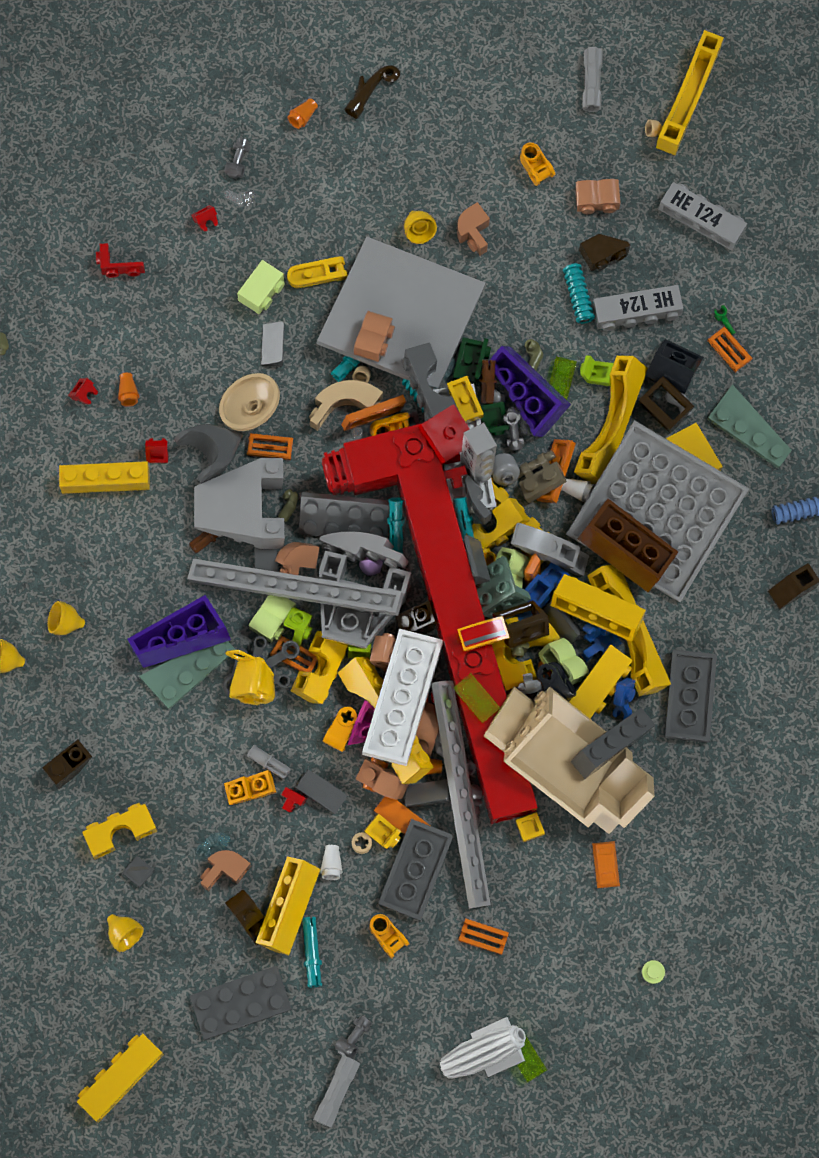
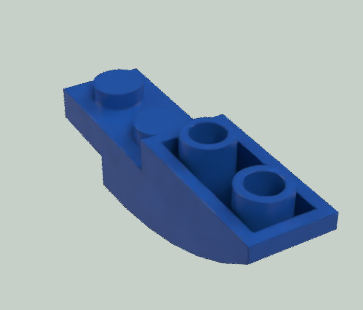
[504,562,569,620]

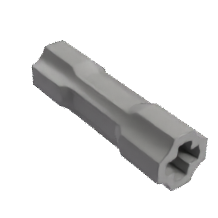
[583,47,603,112]
[313,1055,360,1128]

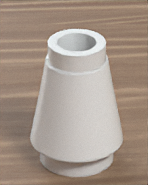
[561,478,595,502]
[320,845,343,880]

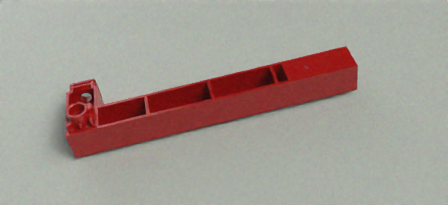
[322,423,538,824]

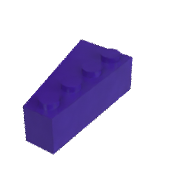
[489,346,571,437]
[127,595,231,668]

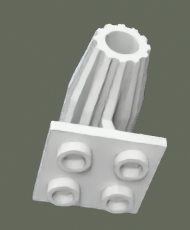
[440,1017,526,1079]

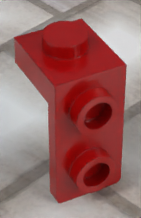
[96,243,145,278]

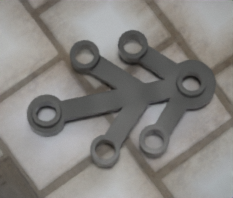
[223,636,300,695]

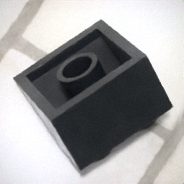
[645,339,704,394]

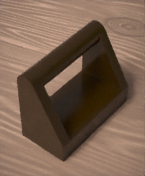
[639,376,695,433]
[492,600,549,648]

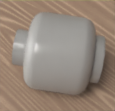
[491,453,520,486]

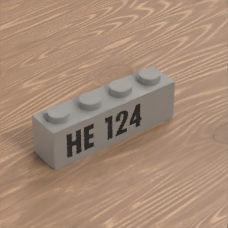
[658,182,747,251]
[592,285,683,331]
[460,423,497,483]

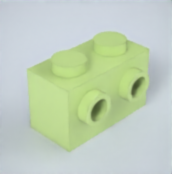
[237,260,285,314]

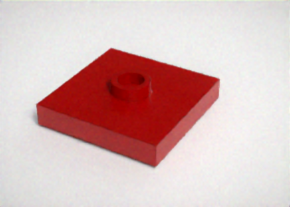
[418,404,470,464]

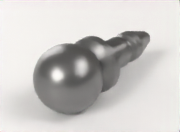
[471,784,482,827]

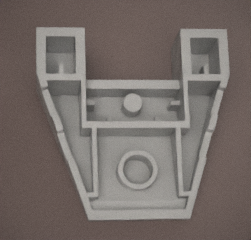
[194,458,285,549]
[319,550,411,649]

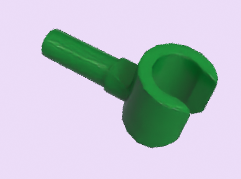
[714,305,736,335]

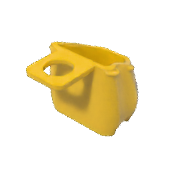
[225,650,275,705]

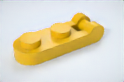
[287,256,348,288]

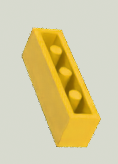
[59,461,150,494]
[550,574,646,642]
[569,645,633,718]
[256,856,320,955]
[77,1033,164,1123]

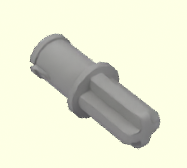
[247,745,291,779]

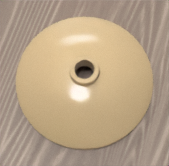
[219,373,280,431]

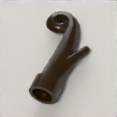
[344,65,400,119]

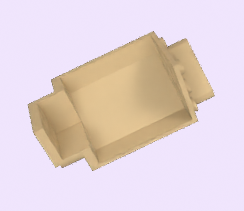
[484,687,655,834]

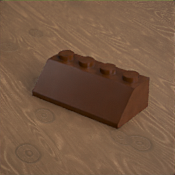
[577,499,678,592]

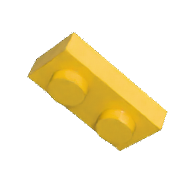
[447,376,484,423]

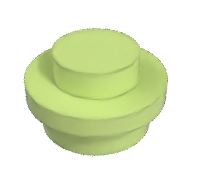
[642,960,665,984]

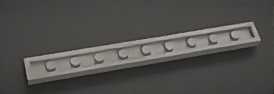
[187,559,403,616]
[431,681,491,909]

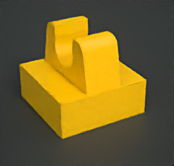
[515,812,545,843]

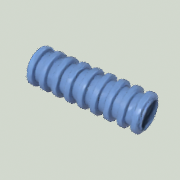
[772,497,819,525]

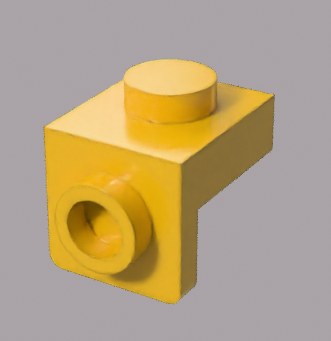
[364,814,401,849]

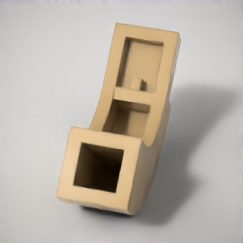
[309,380,383,431]

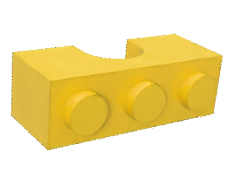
[466,498,530,553]
[492,617,538,690]
[291,631,349,704]
[82,803,157,860]

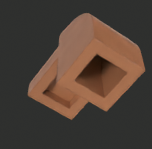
[457,202,490,256]
[275,542,319,575]
[416,702,439,758]
[356,759,409,800]
[200,850,251,891]

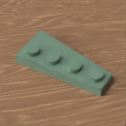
[707,384,792,469]
[139,641,236,710]

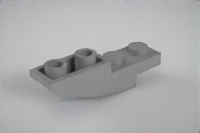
[511,523,589,576]
[319,532,409,569]

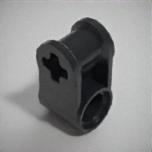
[537,662,576,701]

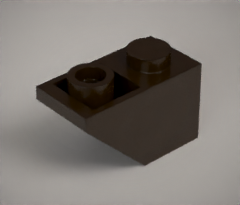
[579,234,630,271]
[768,563,819,610]
[395,600,438,635]
[42,739,92,789]
[225,889,265,946]

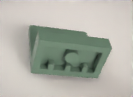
[475,556,531,619]

